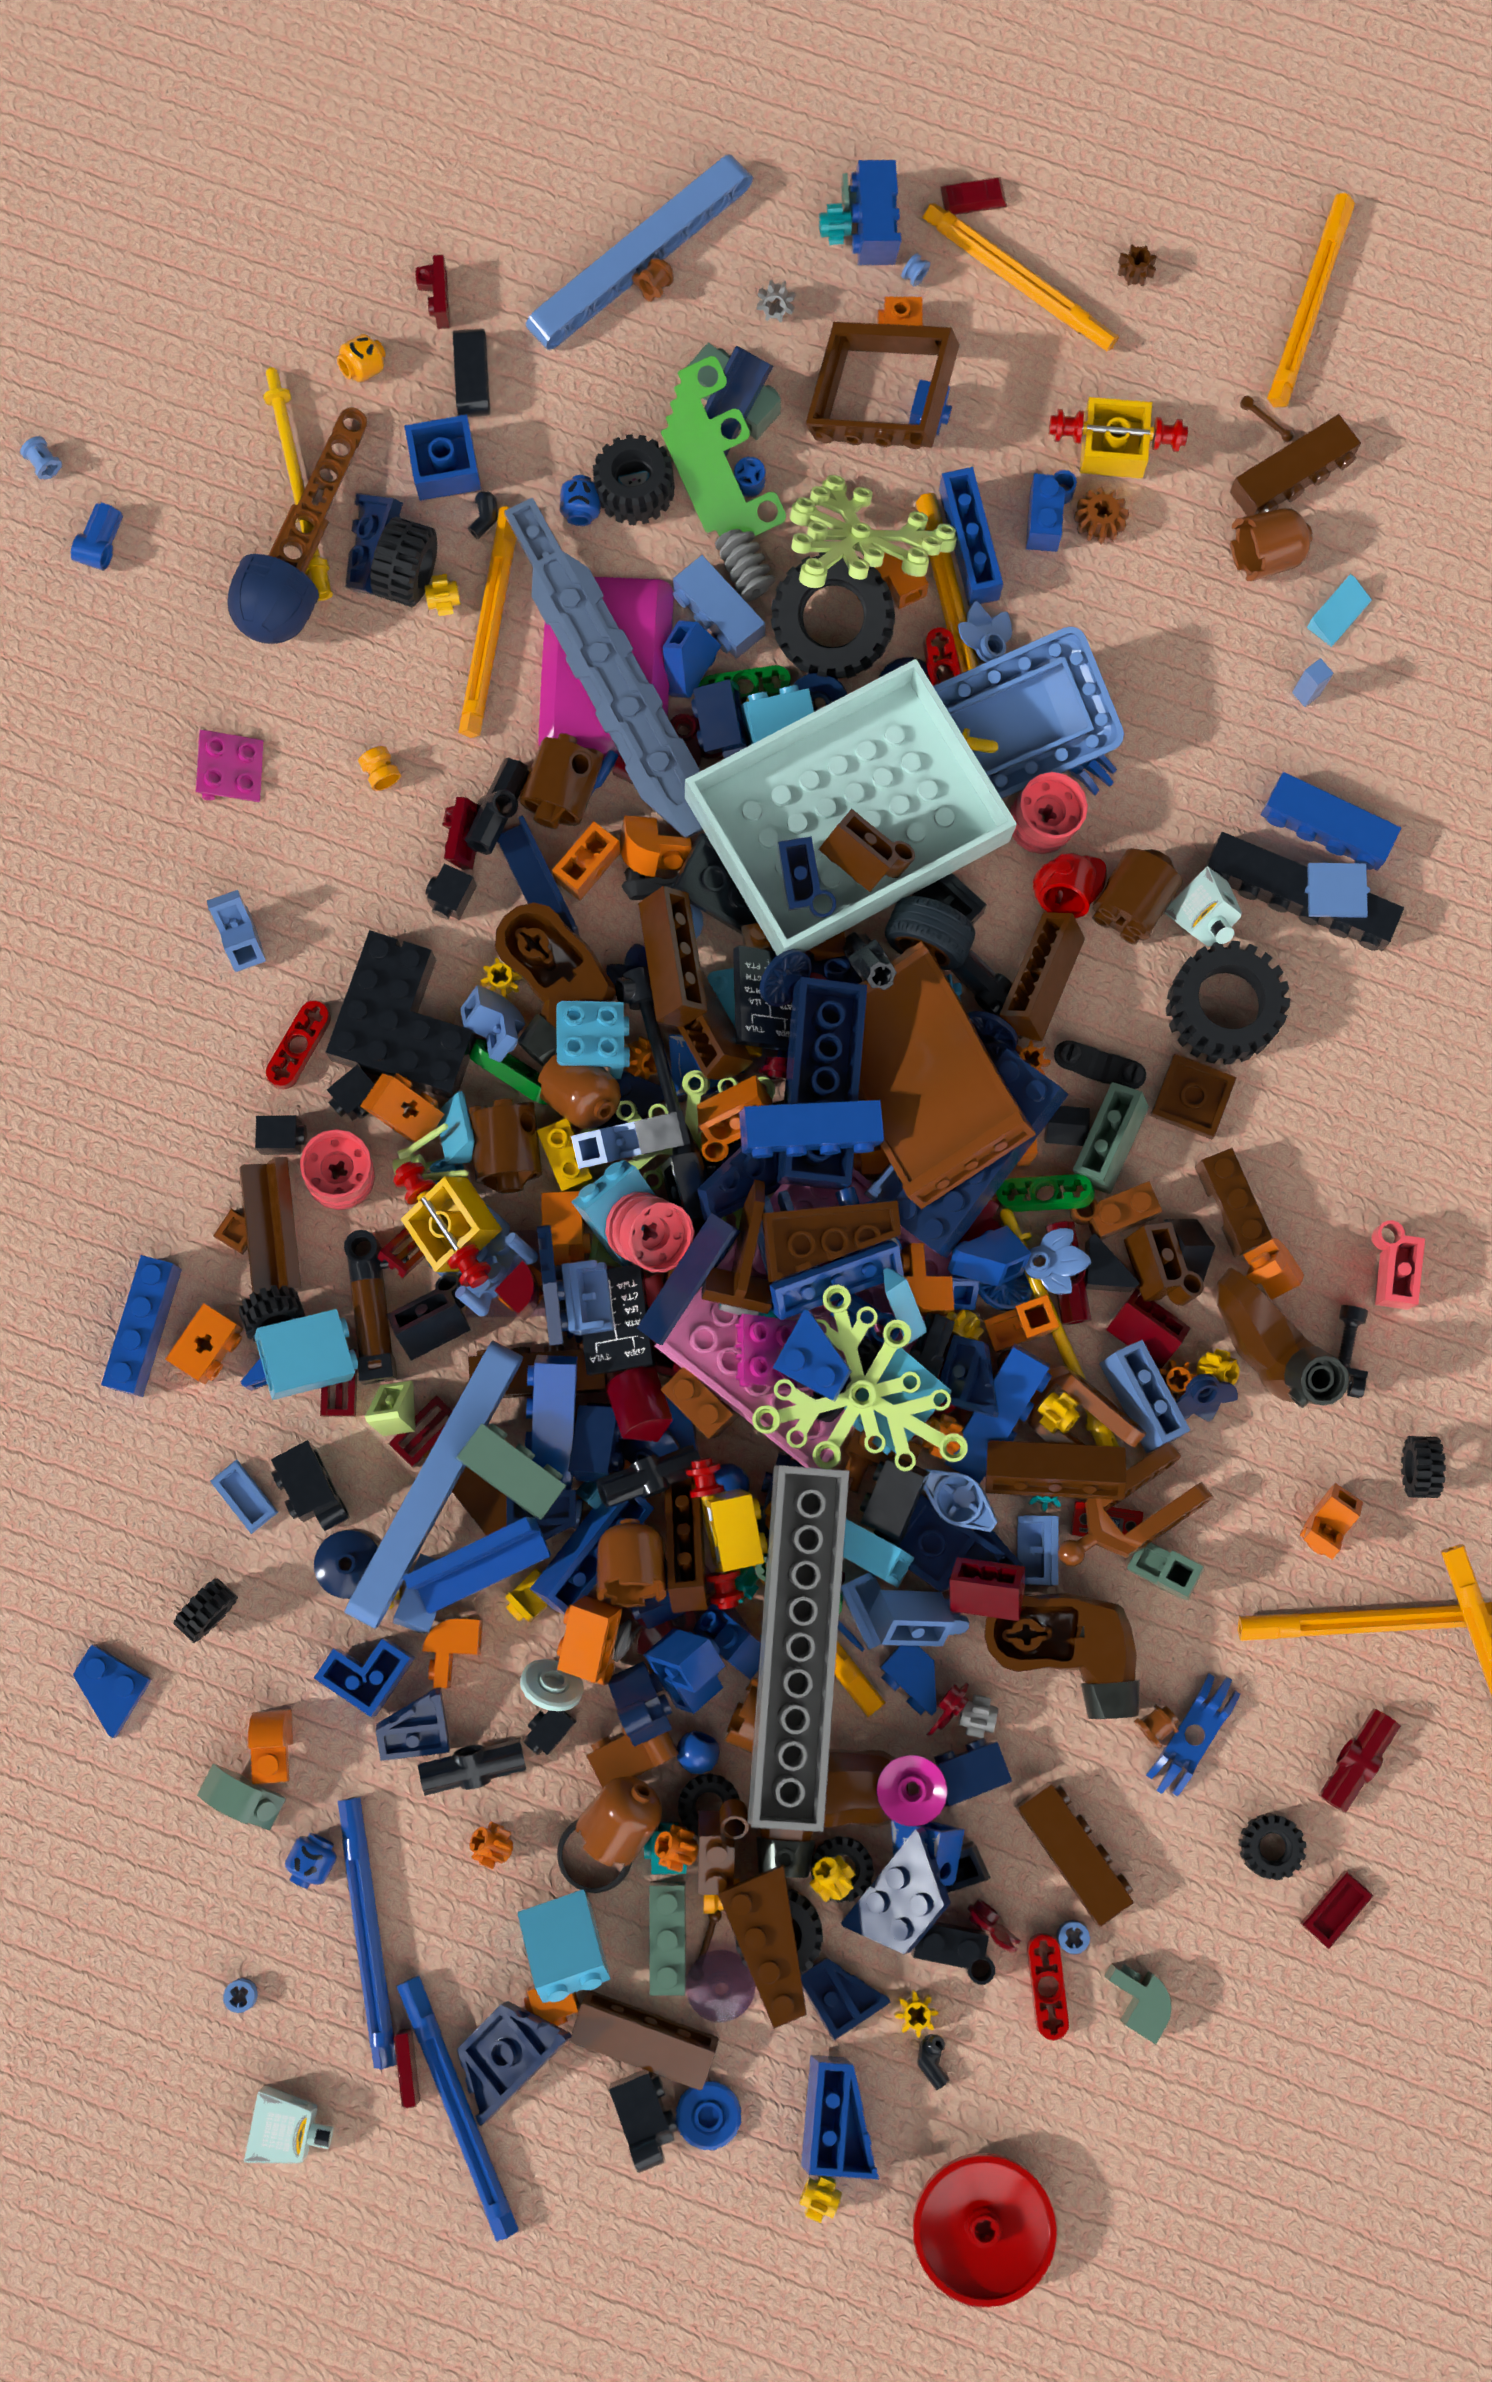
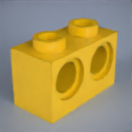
[537,1118,595,1192]

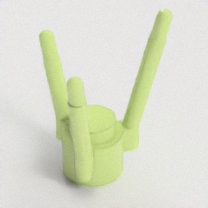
[392,1123,469,1181]

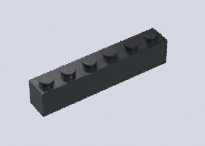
[1204,832,1405,951]

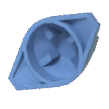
[924,1469,998,1532]

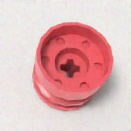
[1009,772,1088,854]
[300,1129,375,1210]
[605,1192,694,1272]

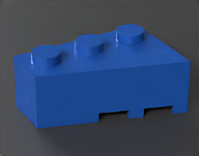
[801,2055,879,2179]

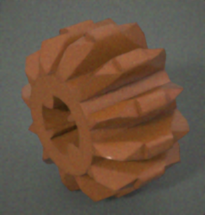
[1074,487,1129,545]

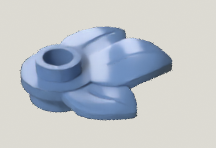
[958,601,1012,662]
[1024,1228,1091,1294]

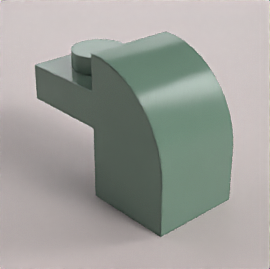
[1127,1543,1204,1600]
[197,1763,286,1831]
[1104,1964,1171,2045]

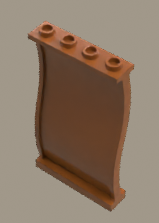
[858,941,1036,1209]

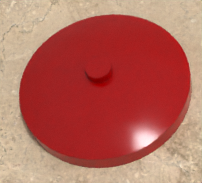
[912,2153,1057,2307]

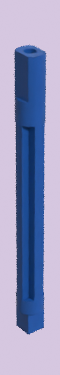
[338,1797,397,2069]
[396,1975,519,2241]

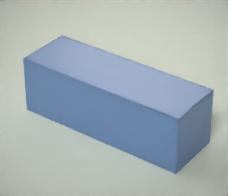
[1292,658,1334,707]

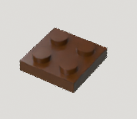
[1150,1054,1237,1140]

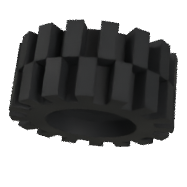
[239,1285,306,1342]
[1401,1436,1446,1498]
[173,1578,238,1643]
[678,1773,740,1836]
[1239,1814,1307,1880]
[810,1836,874,1903]

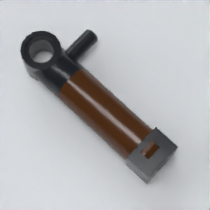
[344,1230,409,1385]

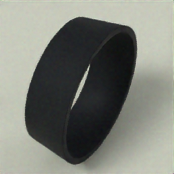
[557,1819,632,1893]

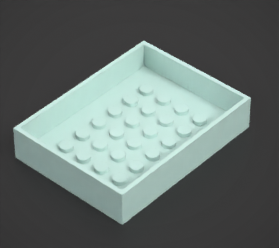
[685,659,1017,956]

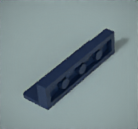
[704,346,773,456]
[497,815,580,937]
[637,1213,741,1345]

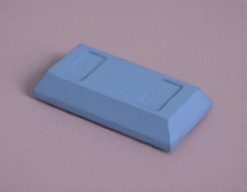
[210,1460,278,1534]

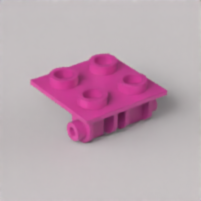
[196,729,264,802]
[736,1313,797,1389]

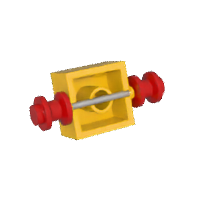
[1049,397,1188,479]
[393,1161,502,1288]
[686,1457,768,1609]

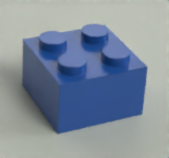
[404,414,482,501]

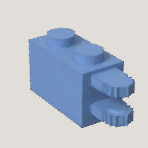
[869,1590,970,1646]

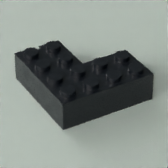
[325,930,477,1099]

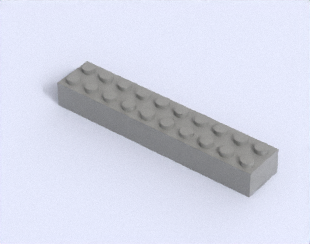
[748,1465,849,1832]

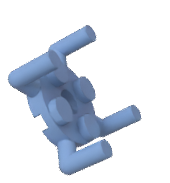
[429,1204,538,1317]

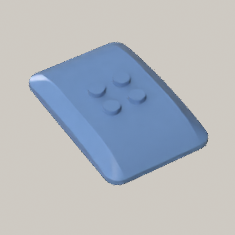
[933,626,1124,799]

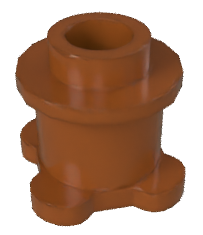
[632,258,674,302]
[1134,1704,1180,1750]

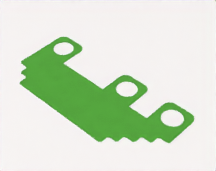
[661,356,786,537]

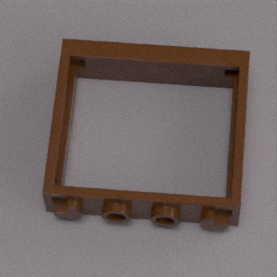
[805,322,960,449]

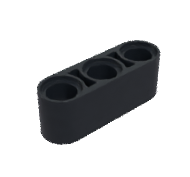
[453,329,490,417]

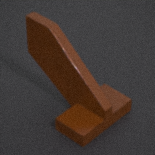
[702,1180,772,1314]

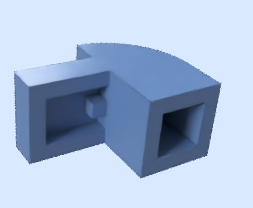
[207,890,266,972]
[460,985,526,1063]
[571,1122,641,1169]

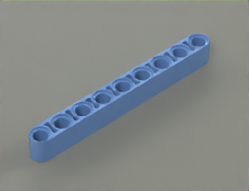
[526,154,753,350]
[345,1341,523,1629]

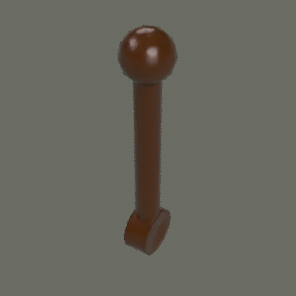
[1240,396,1294,442]
[690,1911,722,1982]

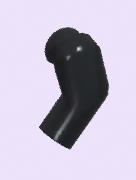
[468,491,498,539]
[917,2034,950,2090]

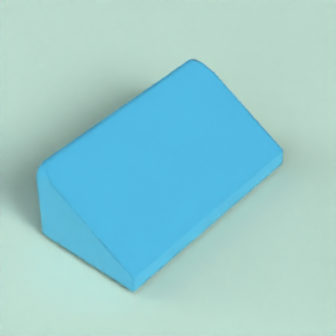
[1307,574,1372,647]
[438,1091,475,1164]
[883,1267,927,1344]

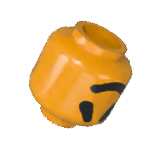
[337,334,386,382]

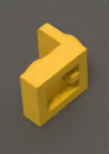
[505,1569,548,1622]

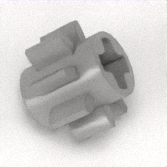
[757,280,795,322]
[959,1694,998,1738]

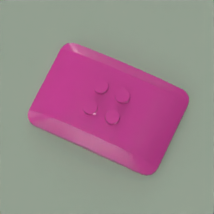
[538,577,674,761]

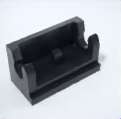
[912,873,987,925]

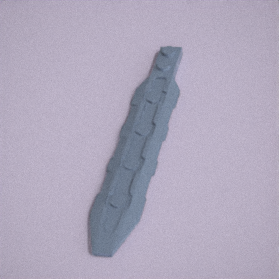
[504,497,703,838]

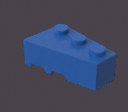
[850,160,901,265]

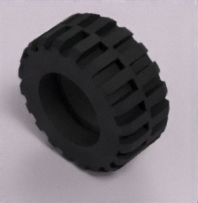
[771,552,895,680]

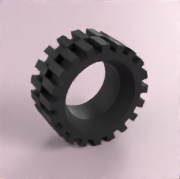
[1166,941,1290,1065]

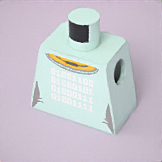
[1165,866,1242,947]
[244,2086,333,2163]

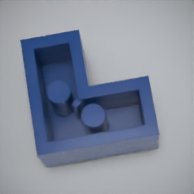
[644,1628,725,1714]
[314,1638,416,1717]

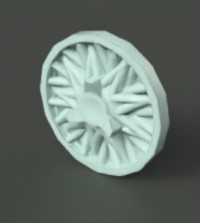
[520,1659,584,1712]

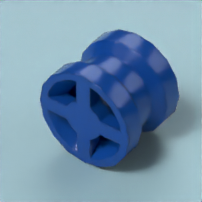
[734,457,765,497]

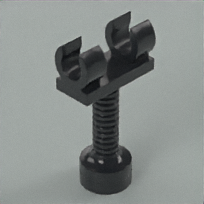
[1338,1305,1368,1399]

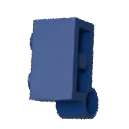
[1026,470,1077,552]

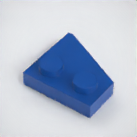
[773,1309,852,1402]
[73,1645,152,1738]

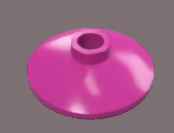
[877,1755,947,1826]

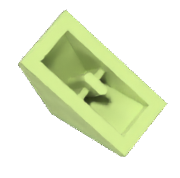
[365,1380,415,1436]

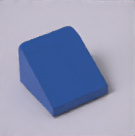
[951,1275,980,1310]
[241,1359,268,1391]

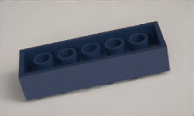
[777,977,867,1190]
[894,1049,1069,1258]

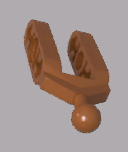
[997,1350,1146,1448]
[1058,1442,1213,1567]

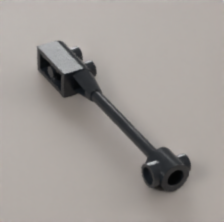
[615,967,717,1227]

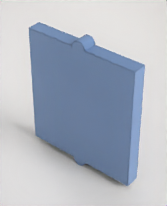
[1305,863,1370,918]

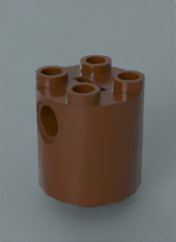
[519,733,604,829]
[1092,848,1183,945]
[468,1098,542,1194]

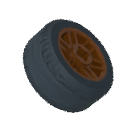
[885,896,975,970]

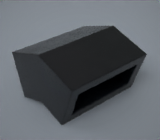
[1044,1106,1090,1146]

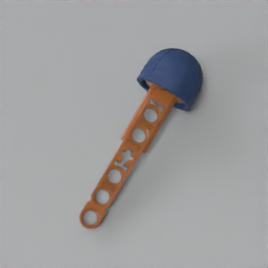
[227,408,367,644]

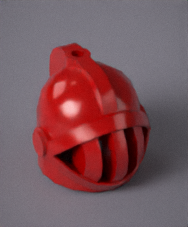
[1033,853,1107,919]

